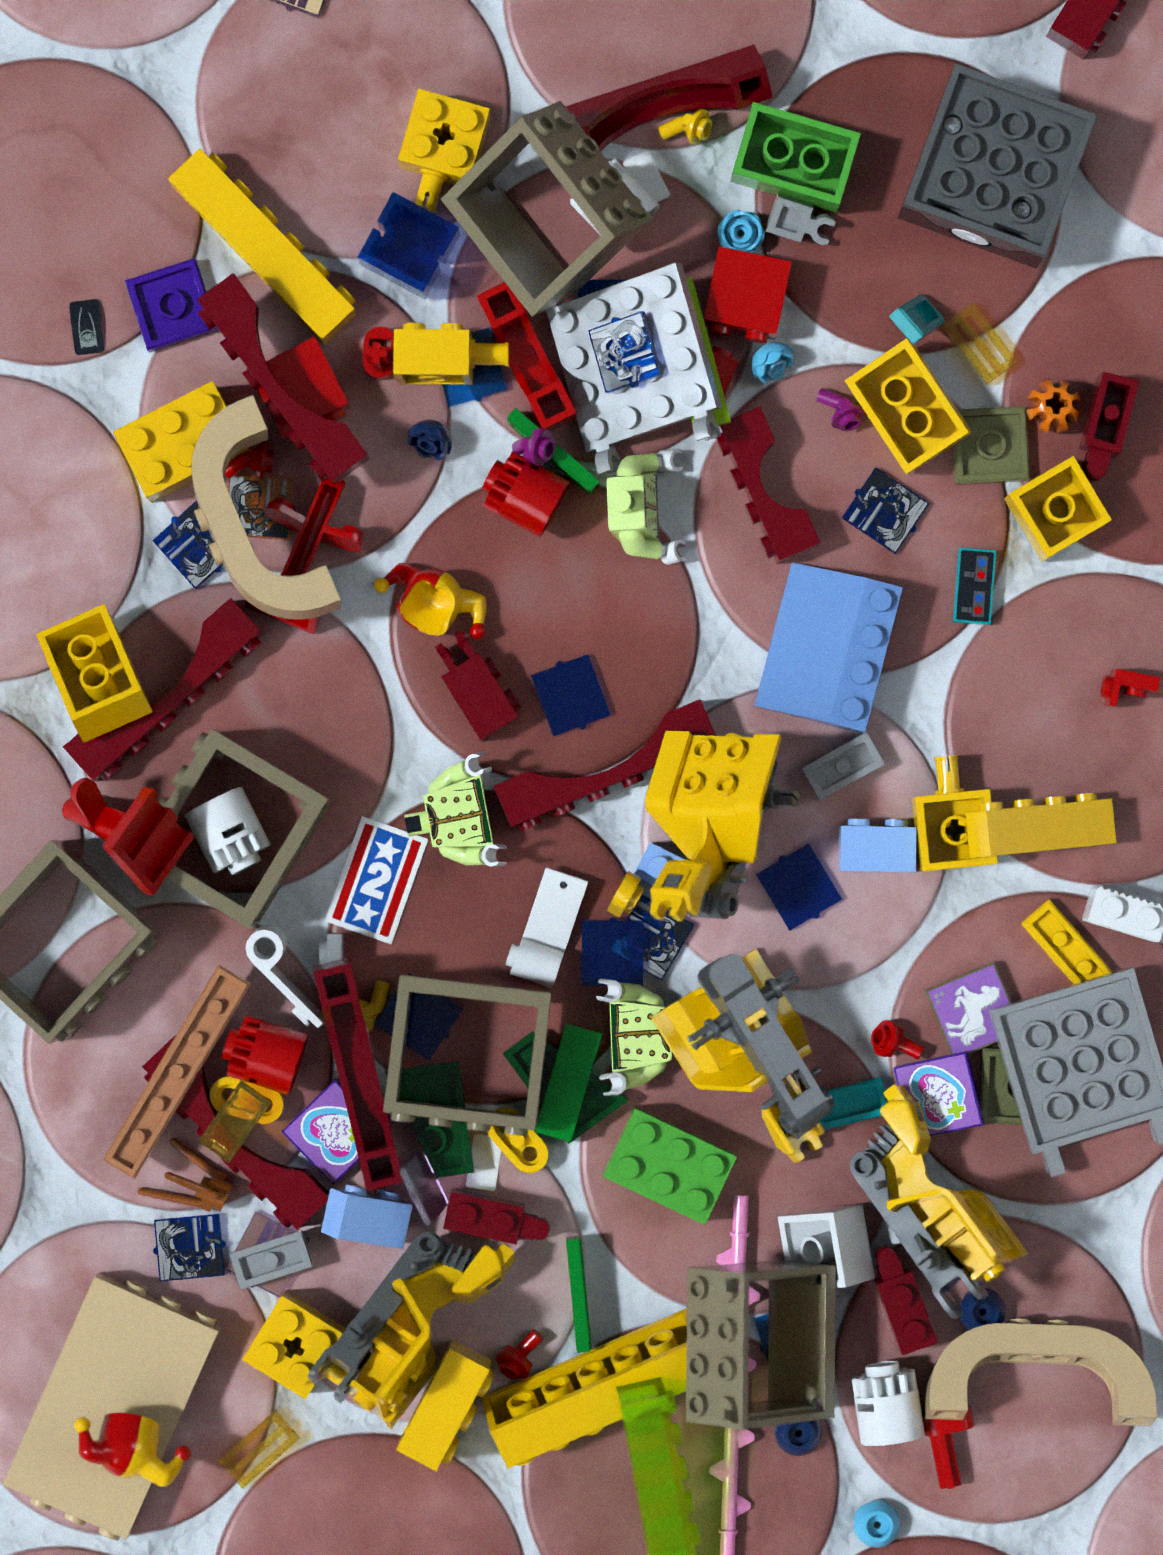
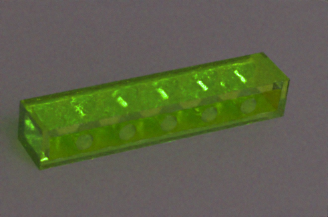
[616,1377,702,1555]

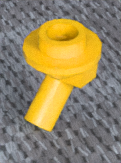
[658,109,712,146]
[359,980,390,1032]

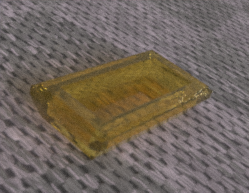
[198,1080,271,1163]

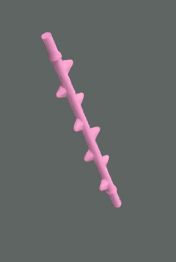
[709,1194,760,1555]

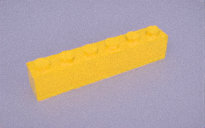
[168,148,357,345]

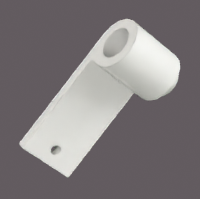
[505,867,588,988]
[246,925,325,1028]

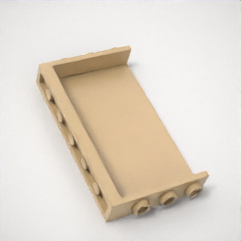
[2,1273,222,1541]

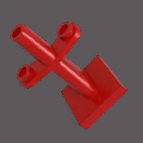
[245,478,364,635]
[62,778,194,895]

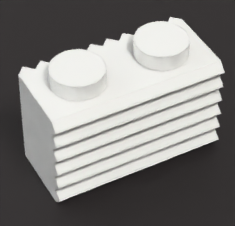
[1082,886,1163,942]

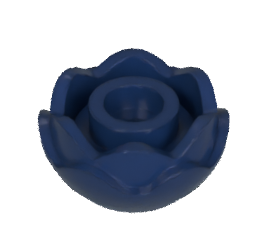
[408,419,452,461]
[959,1288,1006,1330]
[774,1420,822,1456]

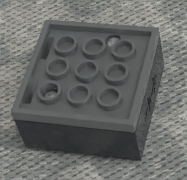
[897,63,1097,269]

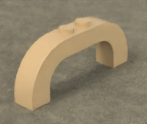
[192,395,341,620]
[925,1318,1157,1426]

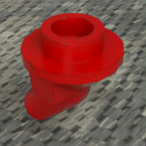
[225,442,274,479]
[871,1020,925,1060]
[495,1329,544,1380]

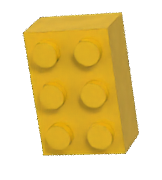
[844,338,973,474]
[113,381,250,503]
[36,604,153,743]
[396,1339,494,1471]

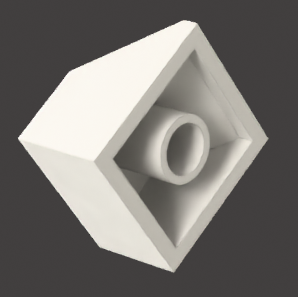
[778,1204,875,1288]

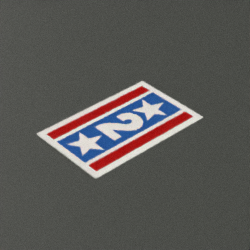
[325,816,428,944]

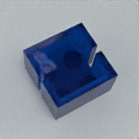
[357,192,460,300]

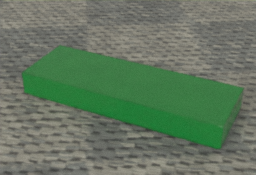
[507,407,600,495]
[535,1023,602,1142]
[566,1235,592,1353]

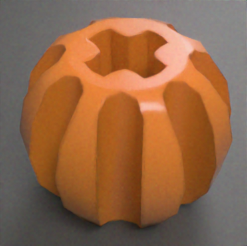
[1026,378,1081,434]

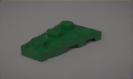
[502,1031,629,1144]
[385,1060,475,1178]

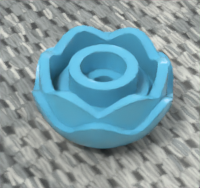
[718,210,765,253]
[751,342,794,384]
[854,1500,900,1548]

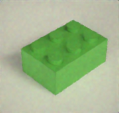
[730,102,861,213]
[602,1106,737,1225]

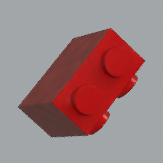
[704,246,792,344]
[258,337,351,441]

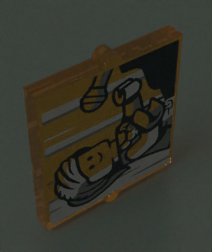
[228,475,296,541]

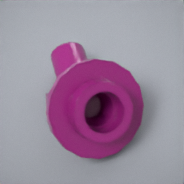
[816,388,866,431]
[512,428,555,466]

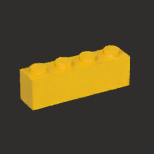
[965,793,1117,858]

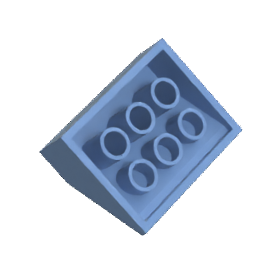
[754,562,903,734]

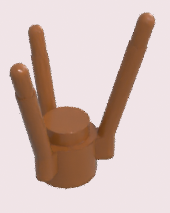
[137,1138,233,1212]

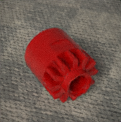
[482,451,570,538]
[222,1015,309,1096]

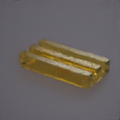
[943,303,1018,385]
[218,1409,300,1489]

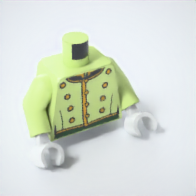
[607,449,686,565]
[404,751,507,867]
[596,978,672,1096]

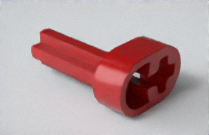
[363,326,394,381]
[922,1405,975,1489]

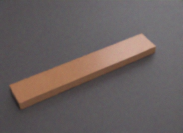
[102,965,251,1179]

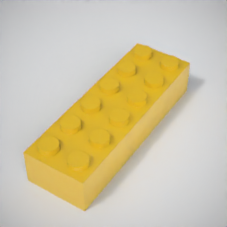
[482,1308,687,1469]

